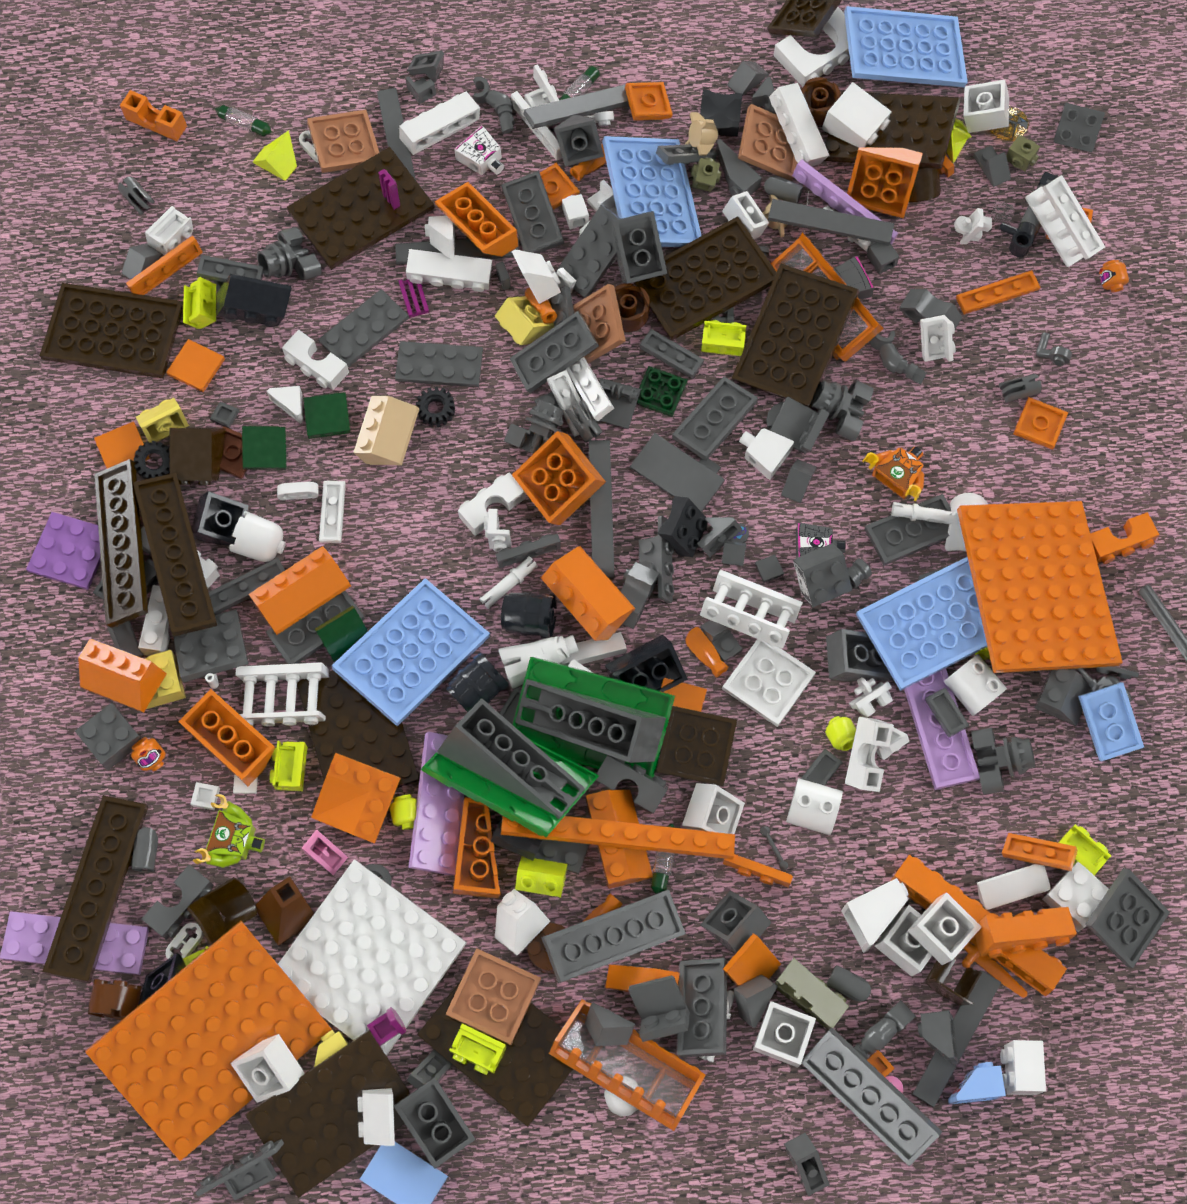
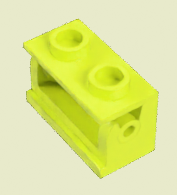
[183,277,216,329]
[701,320,746,356]
[270,741,308,791]
[1058,824,1111,876]
[515,856,567,897]
[449,1024,507,1075]

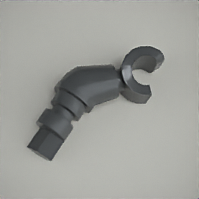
[473,77,515,134]
[869,331,927,385]
[853,1000,916,1060]

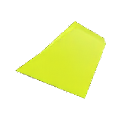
[946,119,972,164]
[253,130,297,181]

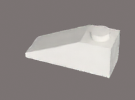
[425,216,455,259]

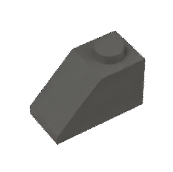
[918,1010,958,1065]
[784,1133,830,1196]

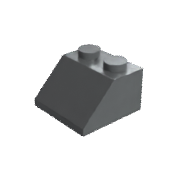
[1034,669,1090,726]
[700,890,771,954]

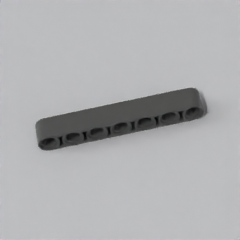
[589,440,614,579]

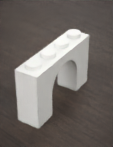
[774,7,850,87]

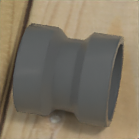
[847,558,872,589]

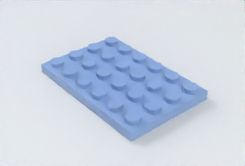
[844,6,968,87]
[602,136,701,247]
[856,557,988,691]
[332,578,490,726]

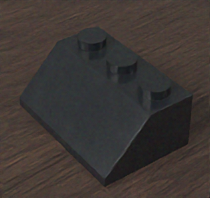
[217,274,291,327]
[604,635,688,692]

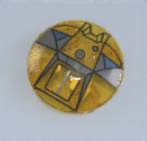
[989,106,1029,142]

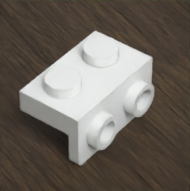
[920,315,956,362]
[484,509,512,552]

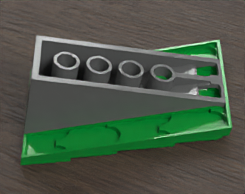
[513,657,675,778]
[421,698,599,837]

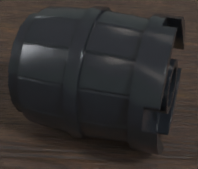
[501,592,557,638]
[446,653,509,712]

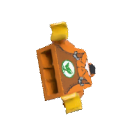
[862,446,925,501]

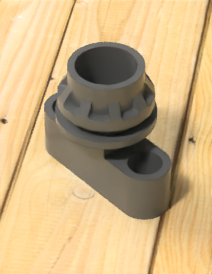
[257,226,322,281]
[811,380,874,441]
[504,400,564,454]
[971,727,1036,795]

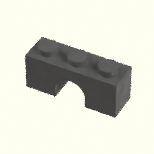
[596,755,669,814]
[142,864,214,940]

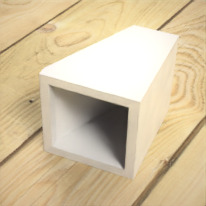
[822,82,891,147]
[841,878,909,953]

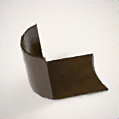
[909,167,941,202]
[187,877,257,945]
[926,958,982,1006]

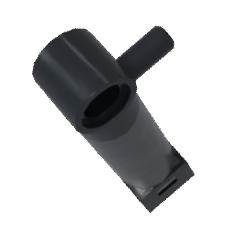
[999,171,1058,257]

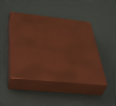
[220,426,247,479]

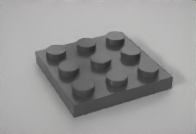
[174,609,249,683]
[1085,868,1170,969]

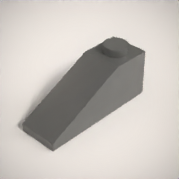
[716,139,762,196]

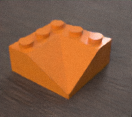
[847,147,923,219]
[512,431,606,525]
[311,753,401,843]

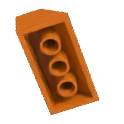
[435,182,518,257]
[249,546,351,635]
[541,546,635,641]
[78,639,167,713]
[178,689,275,787]
[586,790,653,889]

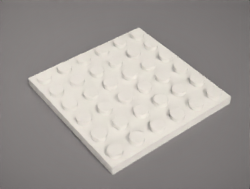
[278,860,467,1056]

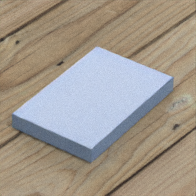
[1078,682,1144,761]
[360,1142,448,1204]

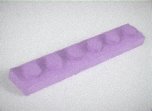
[792,160,898,245]

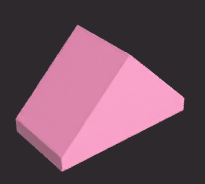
[302,830,348,876]

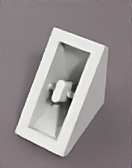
[267,386,304,424]

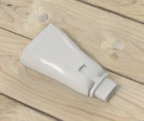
[499,635,579,689]

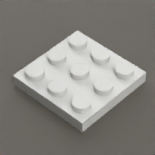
[722,639,816,727]

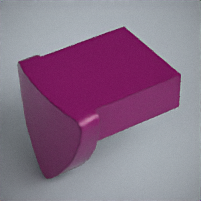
[367,1007,406,1046]

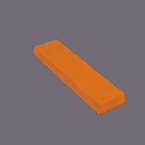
[126,236,202,295]
[955,270,1040,315]

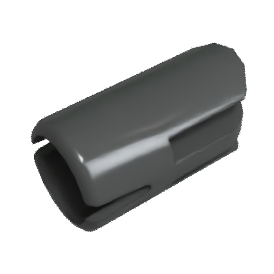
[118,176,155,215]
[764,176,803,203]
[999,373,1042,403]
[565,400,602,443]
[131,827,158,872]
[827,965,871,1001]

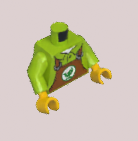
[193,794,265,868]

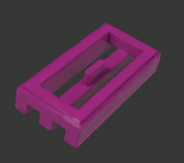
[378,169,400,209]
[398,278,429,318]

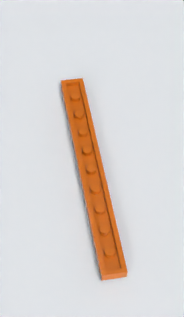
[501,816,735,859]

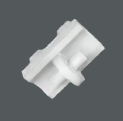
[954,208,992,244]
[849,677,893,717]

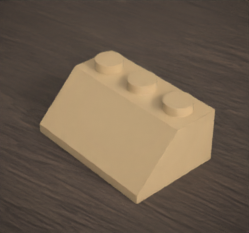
[353,396,419,465]

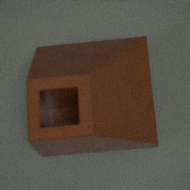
[256,876,315,946]

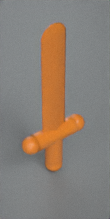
[962,942,1027,998]

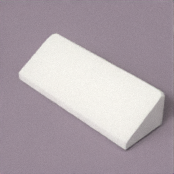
[561,632,627,666]
[977,864,1051,910]

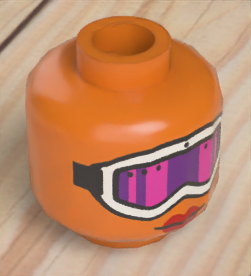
[1099,260,1129,293]
[131,737,166,772]

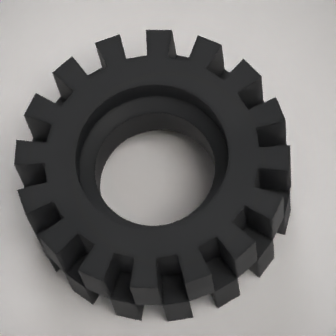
[416,387,455,427]
[134,441,170,479]

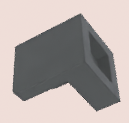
[405,76,436,104]
[866,243,899,274]

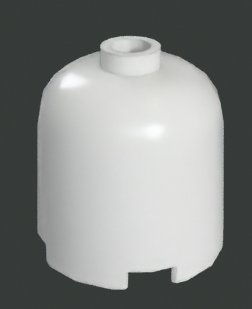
[229,511,286,562]

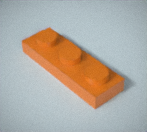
[1002,833,1078,871]

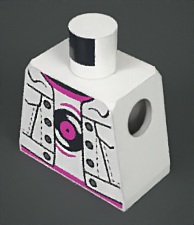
[454,126,504,175]

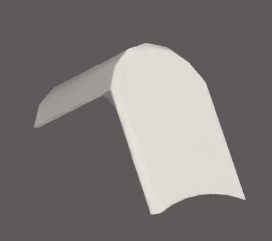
[945,493,988,551]

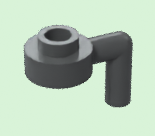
[1036,332,1072,366]

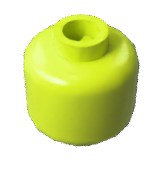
[825,716,856,751]
[389,794,417,830]

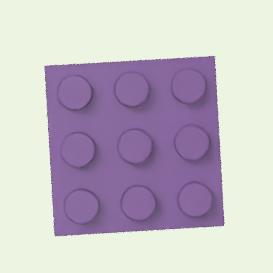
[26,512,101,590]

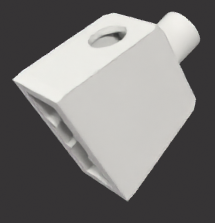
[739,429,794,480]

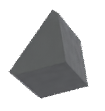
[555,114,604,166]

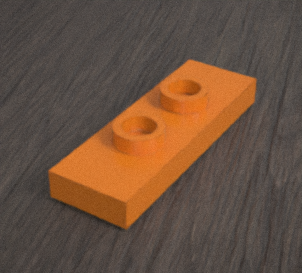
[723,854,793,888]

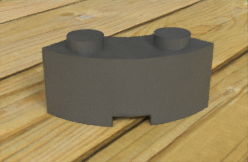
[899,289,962,329]
[621,562,660,629]

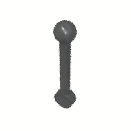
[760,826,788,870]

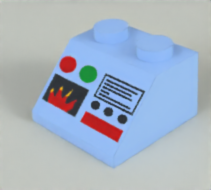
[948,1062,1006,1104]

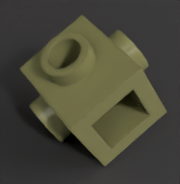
[1006,134,1040,172]
[691,157,721,192]

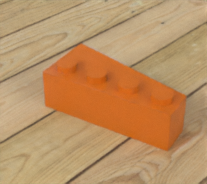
[452,797,501,899]
[974,907,1077,958]

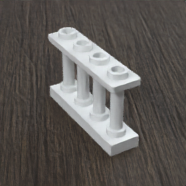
[1025,175,1105,267]
[700,570,803,648]
[236,663,329,726]

